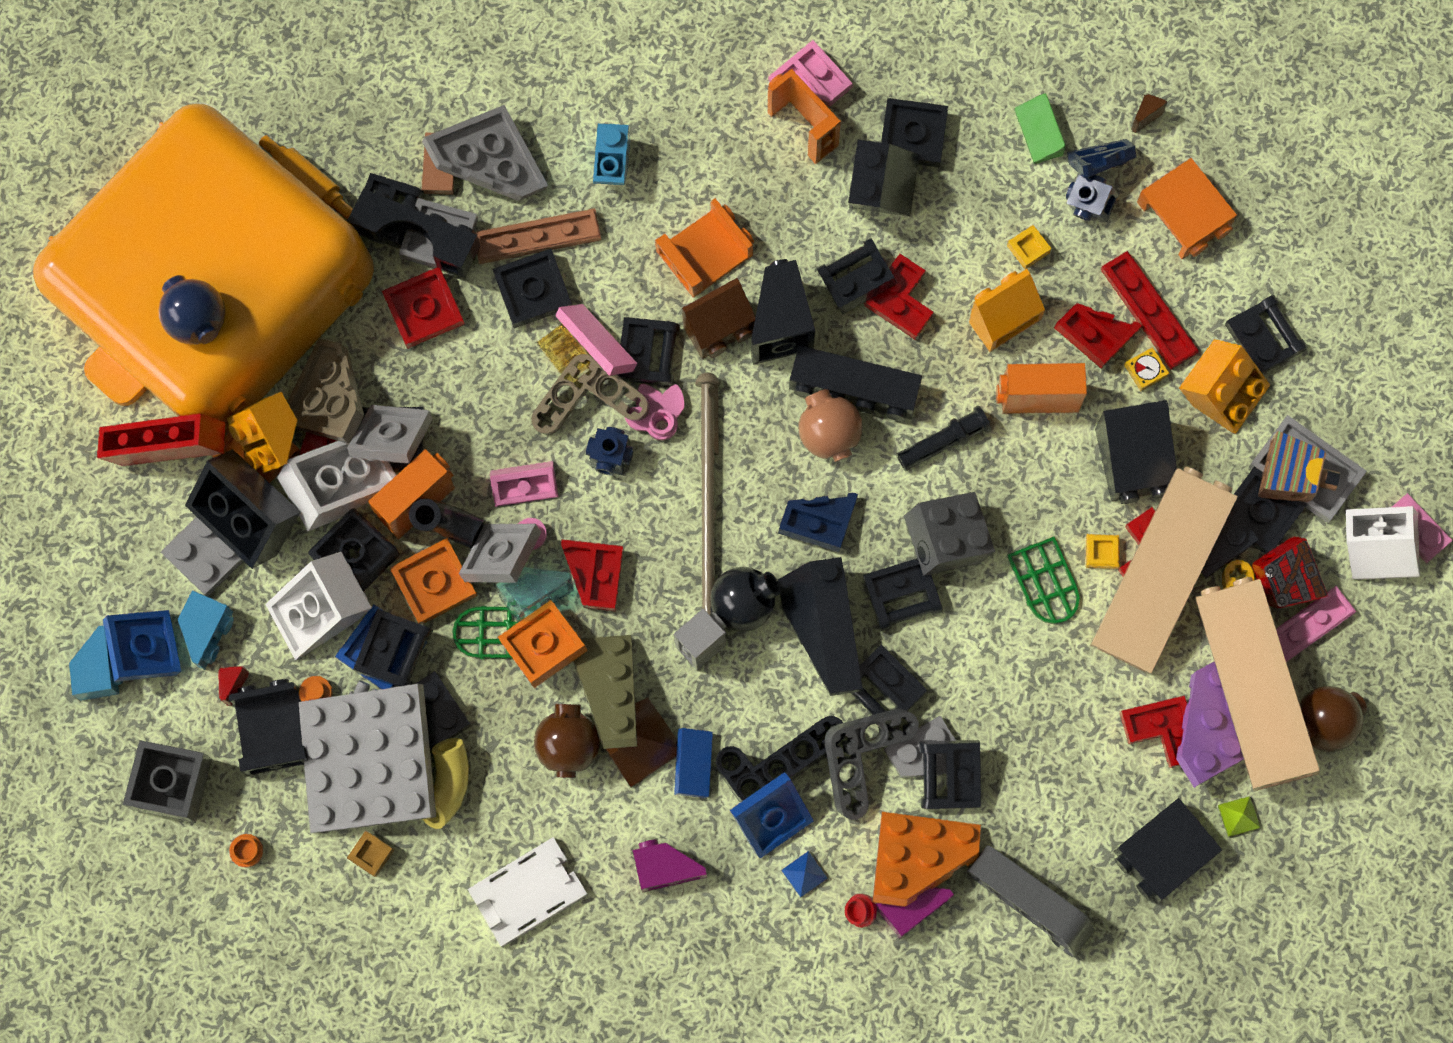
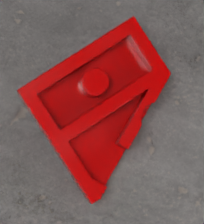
[1054,303,1142,369]
[561,539,624,611]

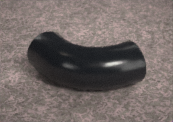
[409,498,485,549]

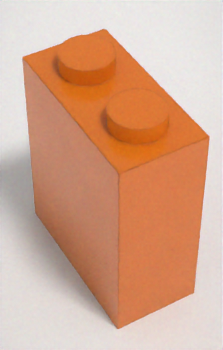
[996,363,1087,414]
[368,449,455,540]

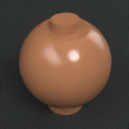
[798,389,863,462]

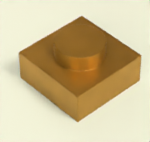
[347,830,395,877]

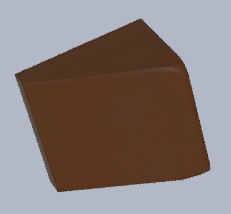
[1131,93,1168,133]

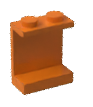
[768,69,841,164]
[1137,158,1237,259]
[655,198,754,298]

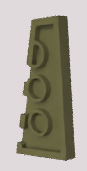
[573,635,637,749]

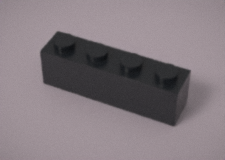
[789,345,922,421]

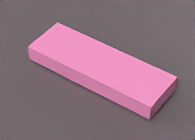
[556,304,637,376]
[1276,586,1356,662]

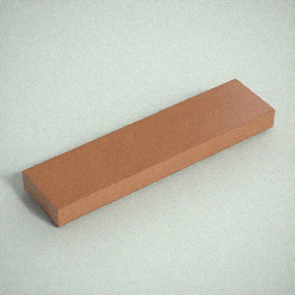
[476,208,601,264]

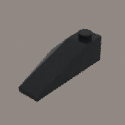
[778,557,863,696]

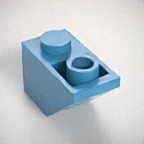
[593,123,630,185]
[178,591,234,670]
[69,625,123,701]

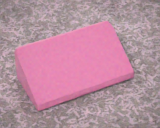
[490,461,558,507]

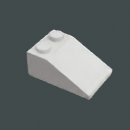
[277,441,396,531]
[265,552,372,660]

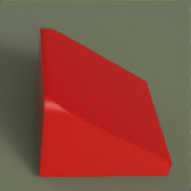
[218,666,249,706]

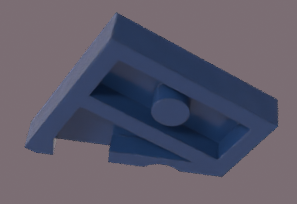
[1067,139,1137,178]
[778,493,858,552]

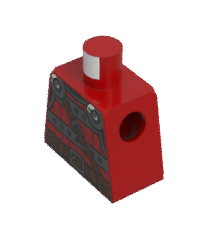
[1252,536,1328,609]

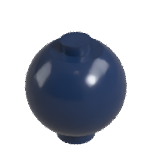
[158,275,226,345]

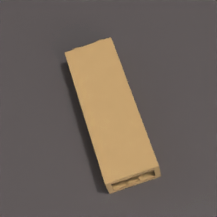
[1090,466,1238,674]
[1196,577,1320,792]

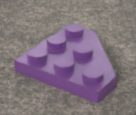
[1176,662,1244,788]

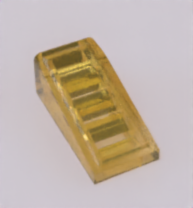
[536,324,592,389]

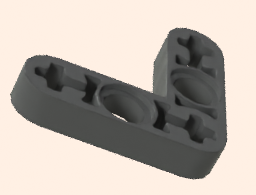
[825,708,919,820]

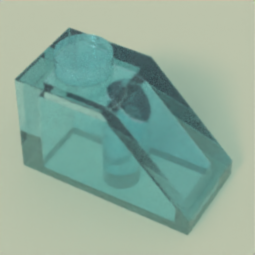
[496,567,574,622]

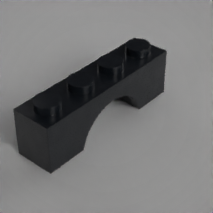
[347,188,481,278]

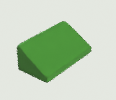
[1014,93,1065,164]

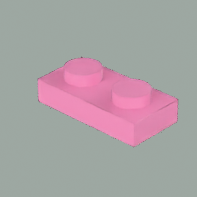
[1392,493,1453,564]

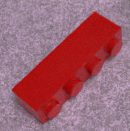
[97,413,226,466]

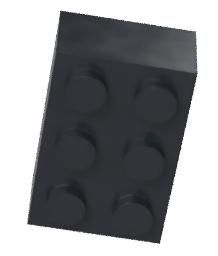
[185,449,301,569]

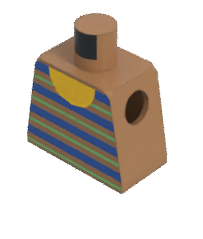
[1258,431,1340,502]

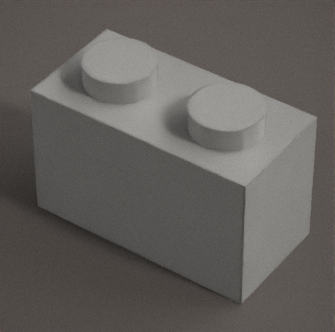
[673,608,726,670]

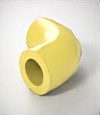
[423,738,469,829]

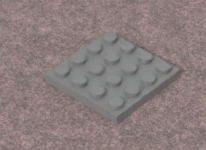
[299,684,436,833]

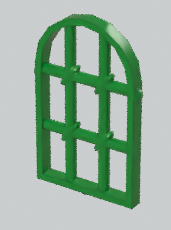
[1007,537,1080,624]
[452,606,537,660]

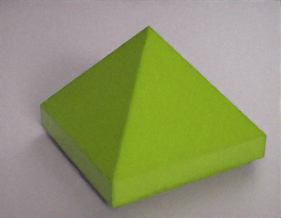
[1218,796,1260,837]

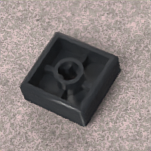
[308,508,400,592]

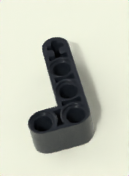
[716,716,845,803]

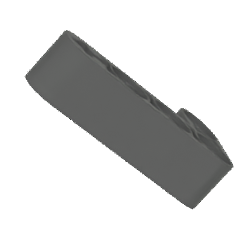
[967,845,1095,958]

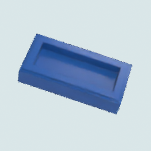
[674,728,713,798]

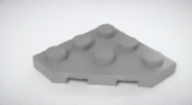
[422,105,548,201]

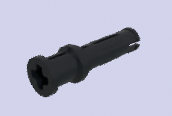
[896,405,992,471]

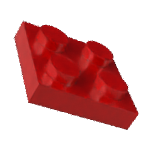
[382,267,465,349]

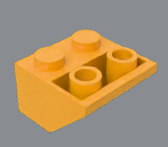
[969,269,1045,352]
[1179,339,1270,434]
[226,391,297,474]

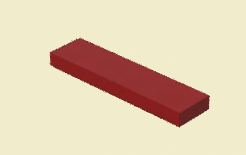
[1100,251,1199,370]

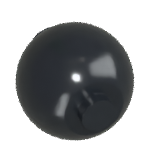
[710,567,780,632]

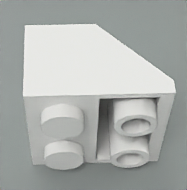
[1346,506,1420,580]

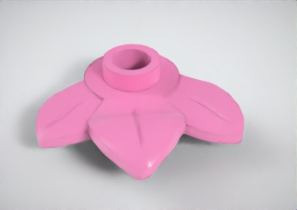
[624,384,684,440]

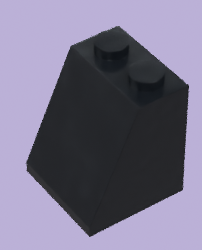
[848,139,920,217]
[751,259,815,365]
[1095,400,1177,504]

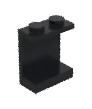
[229,679,308,776]
[1113,798,1222,903]

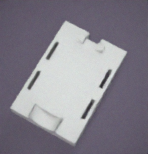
[467,837,588,947]

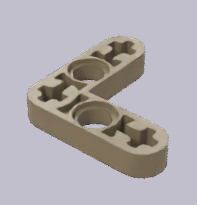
[531,354,650,435]

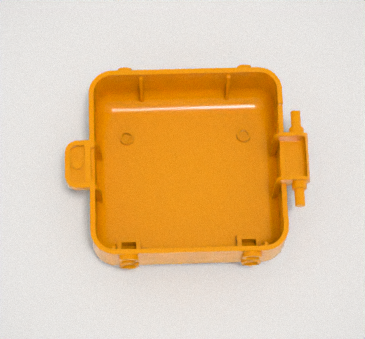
[33,104,374,434]

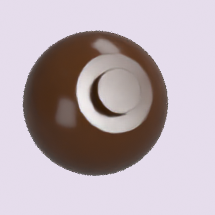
[1299,686,1367,752]
[534,704,600,778]

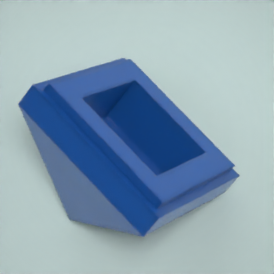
[781,851,828,898]

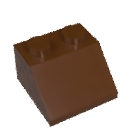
[682,278,756,359]

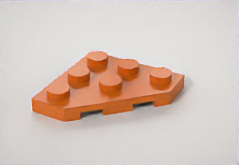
[872,812,981,907]

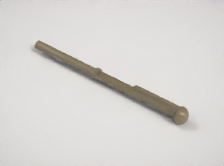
[695,372,720,615]

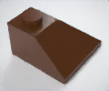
[595,697,677,788]

